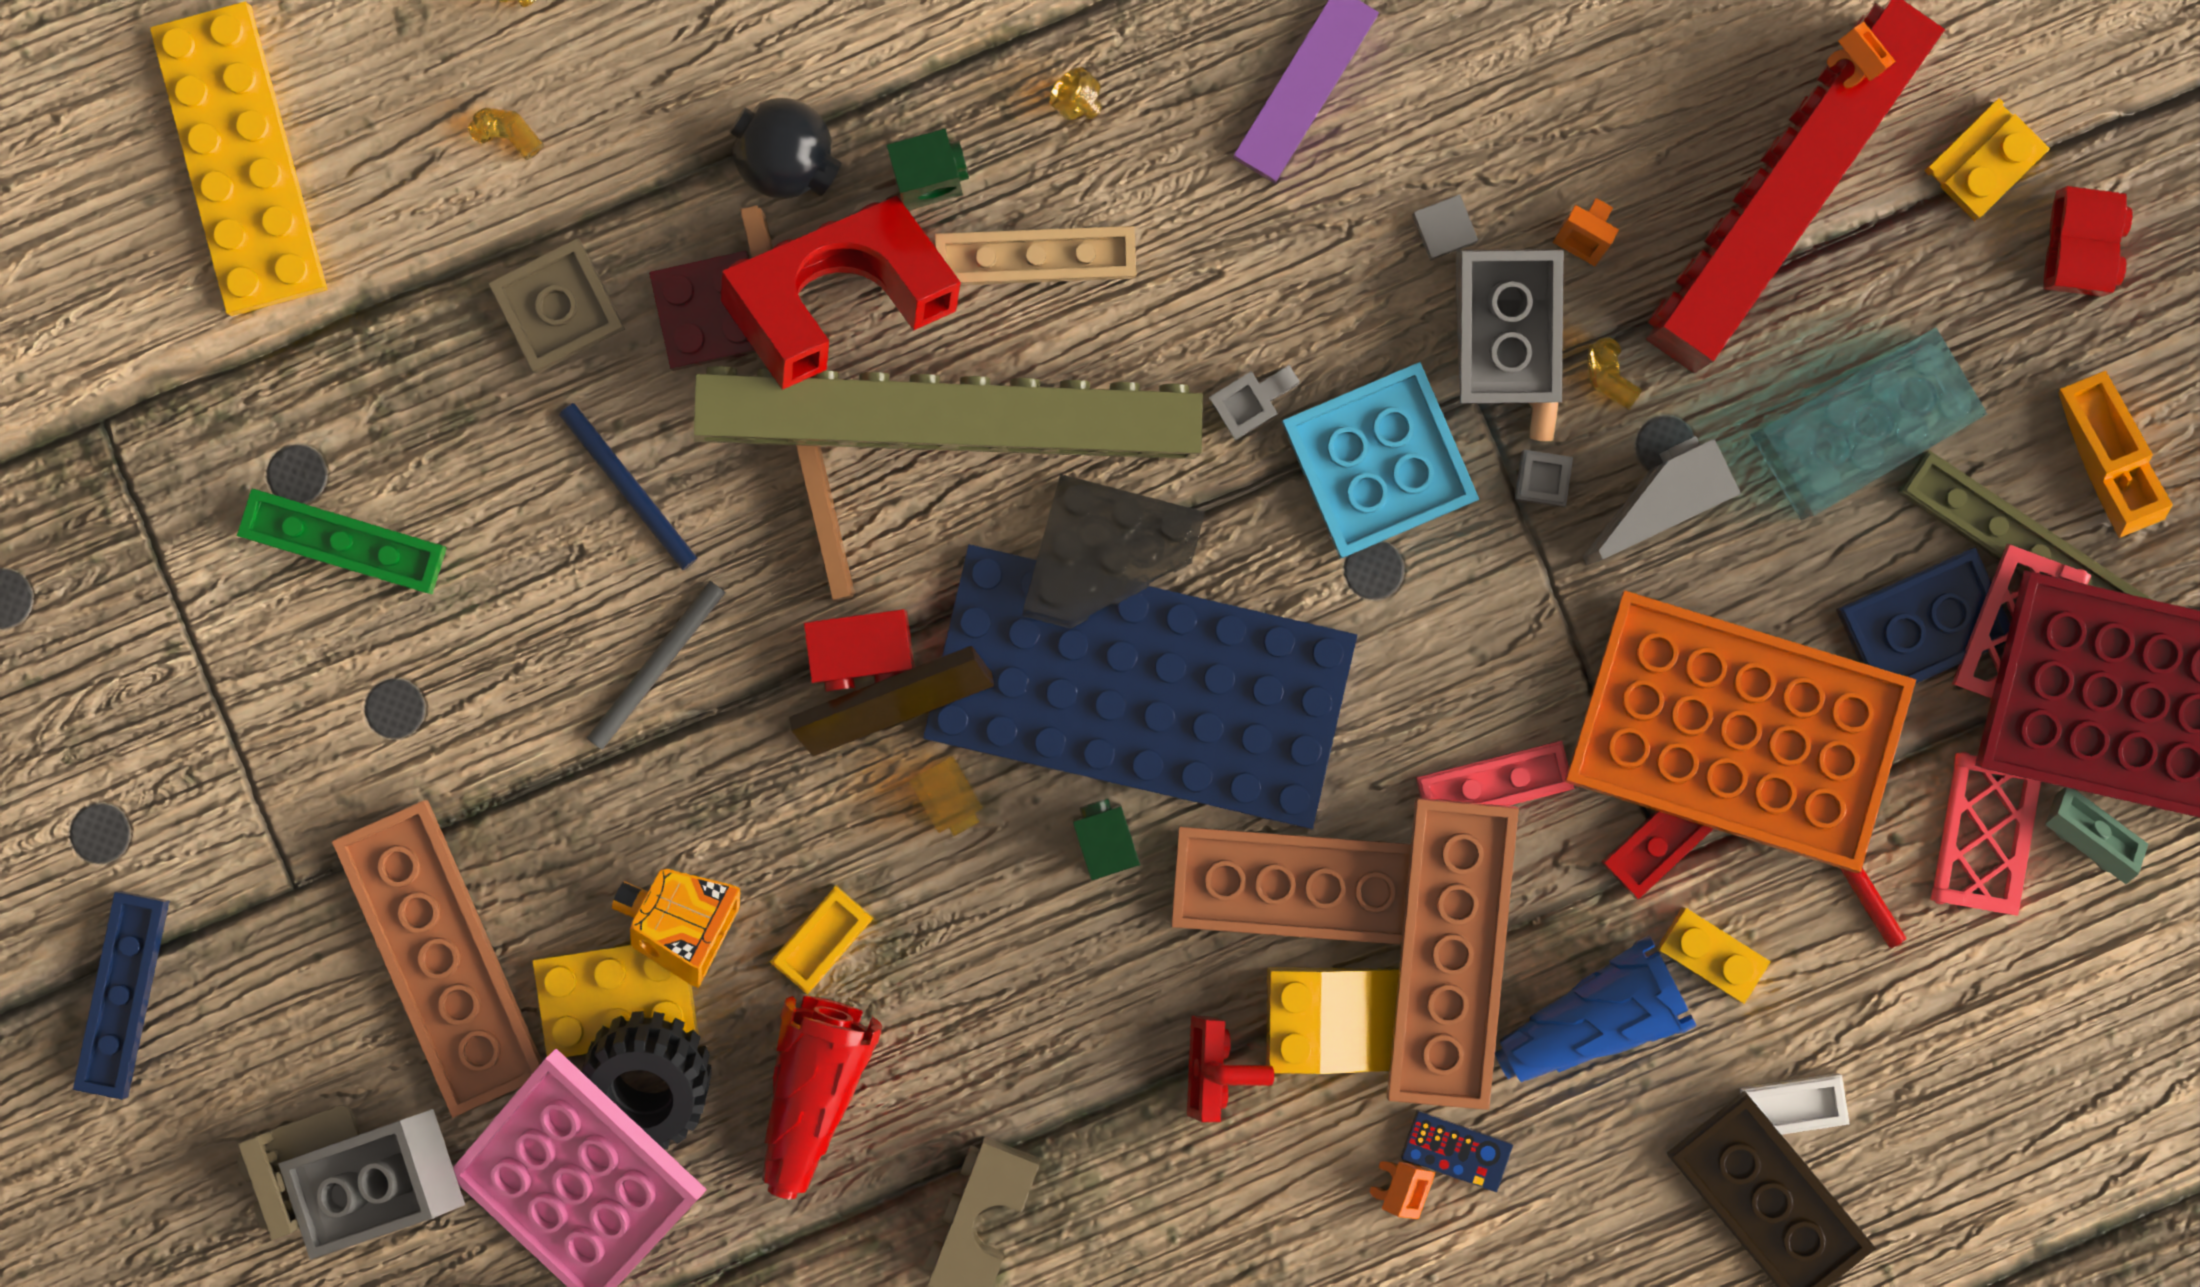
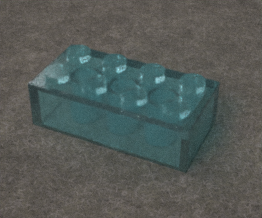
[1750,327,1988,520]

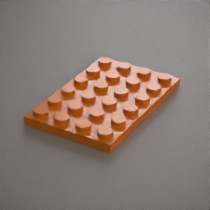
[1565,590,1916,873]

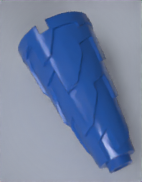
[1495,935,1697,1083]

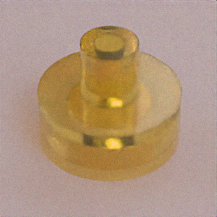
[1050,67,1102,120]

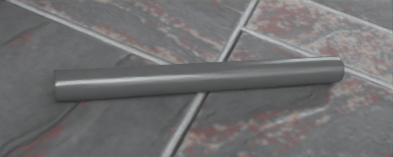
[587,580,726,750]

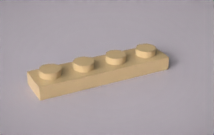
[935,226,1137,285]

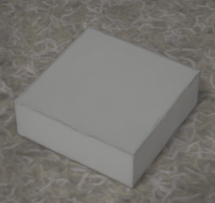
[1412,194,1478,261]
[1514,450,1573,507]

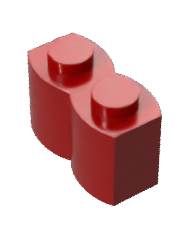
[2043,186,2133,297]

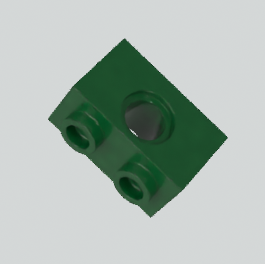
[887,129,969,211]
[1073,798,1140,881]

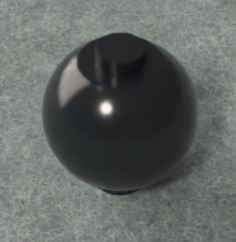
[730,98,842,199]

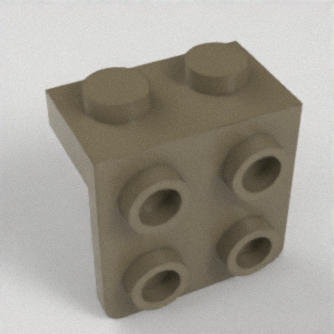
[237,1105,360,1240]

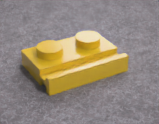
[1924,98,2050,221]

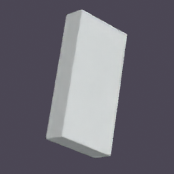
[1739,1073,1849,1135]

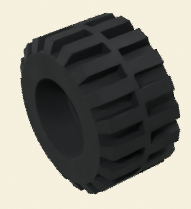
[581,1011,712,1150]

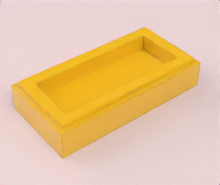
[770,885,874,995]

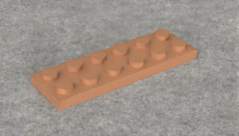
[1387,797,1519,1110]
[332,800,542,1118]
[1171,826,1411,945]

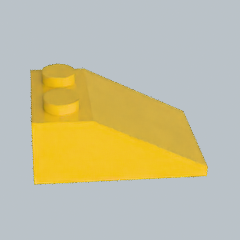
[1266,967,1399,1074]

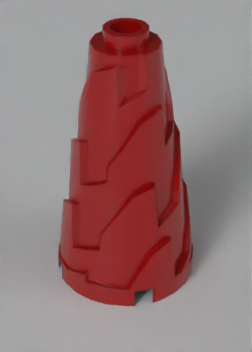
[762,996,883,1199]

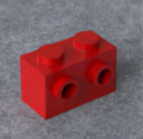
[804,609,915,692]

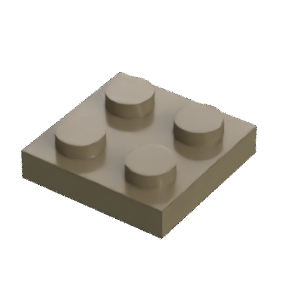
[489,238,625,374]

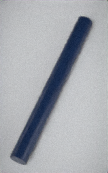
[559,403,698,571]

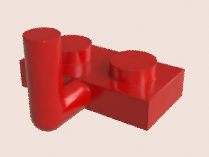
[1187,1016,1274,1122]

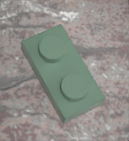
[2045,787,2148,884]

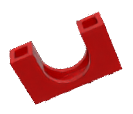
[721,196,961,390]

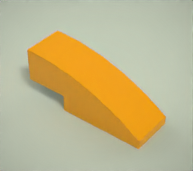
[2058,370,2173,538]

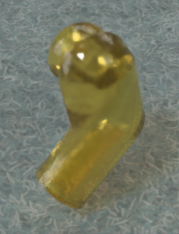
[468,108,544,160]
[1586,337,1642,410]

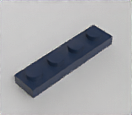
[73,891,170,1100]

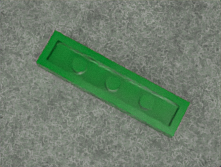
[237,488,447,594]

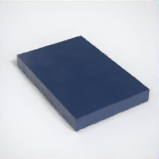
[1836,547,2010,684]

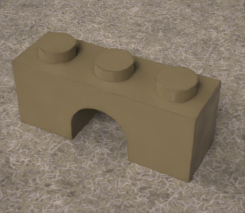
[923,1137,1040,1287]

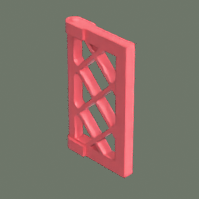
[1952,544,2091,699]
[1930,752,2041,916]

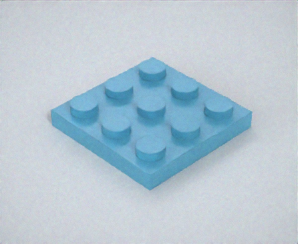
[1281,362,1479,559]

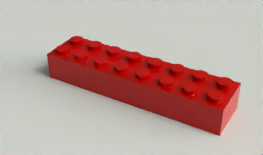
[1646,0,1946,373]

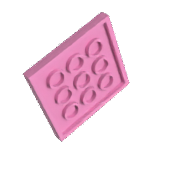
[453,1049,707,1287]

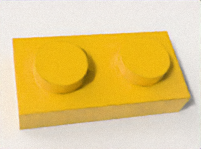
[1656,907,1771,1004]

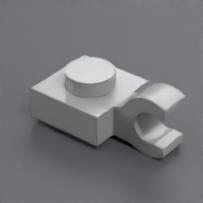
[1209,365,1300,441]

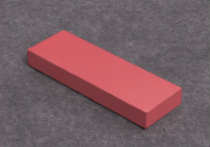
[1415,741,1575,806]

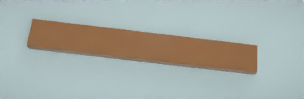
[740,205,856,602]

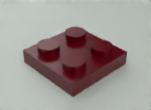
[649,250,756,371]

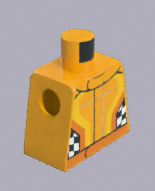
[612,869,740,988]

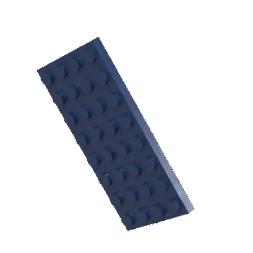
[923,544,1358,829]

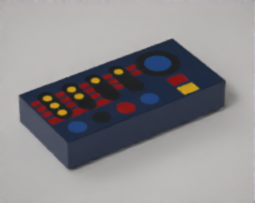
[1401,1110,1513,1193]

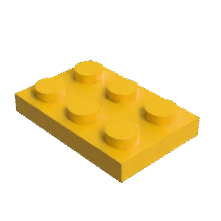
[532,944,699,1057]

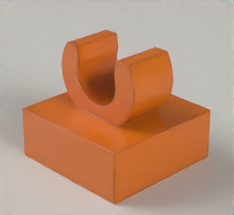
[1826,22,1896,88]
[1552,198,1619,266]
[1369,1161,1436,1219]

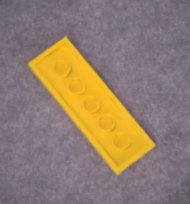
[150,1,327,316]

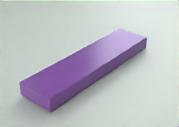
[1233,0,1379,184]

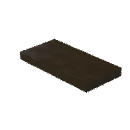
[1667,1091,1876,1287]

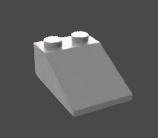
[1456,249,1564,403]
[1583,436,1741,565]
[278,1109,465,1260]

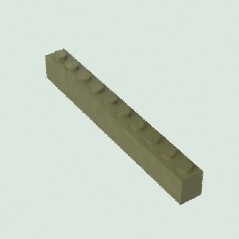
[694,366,1203,459]

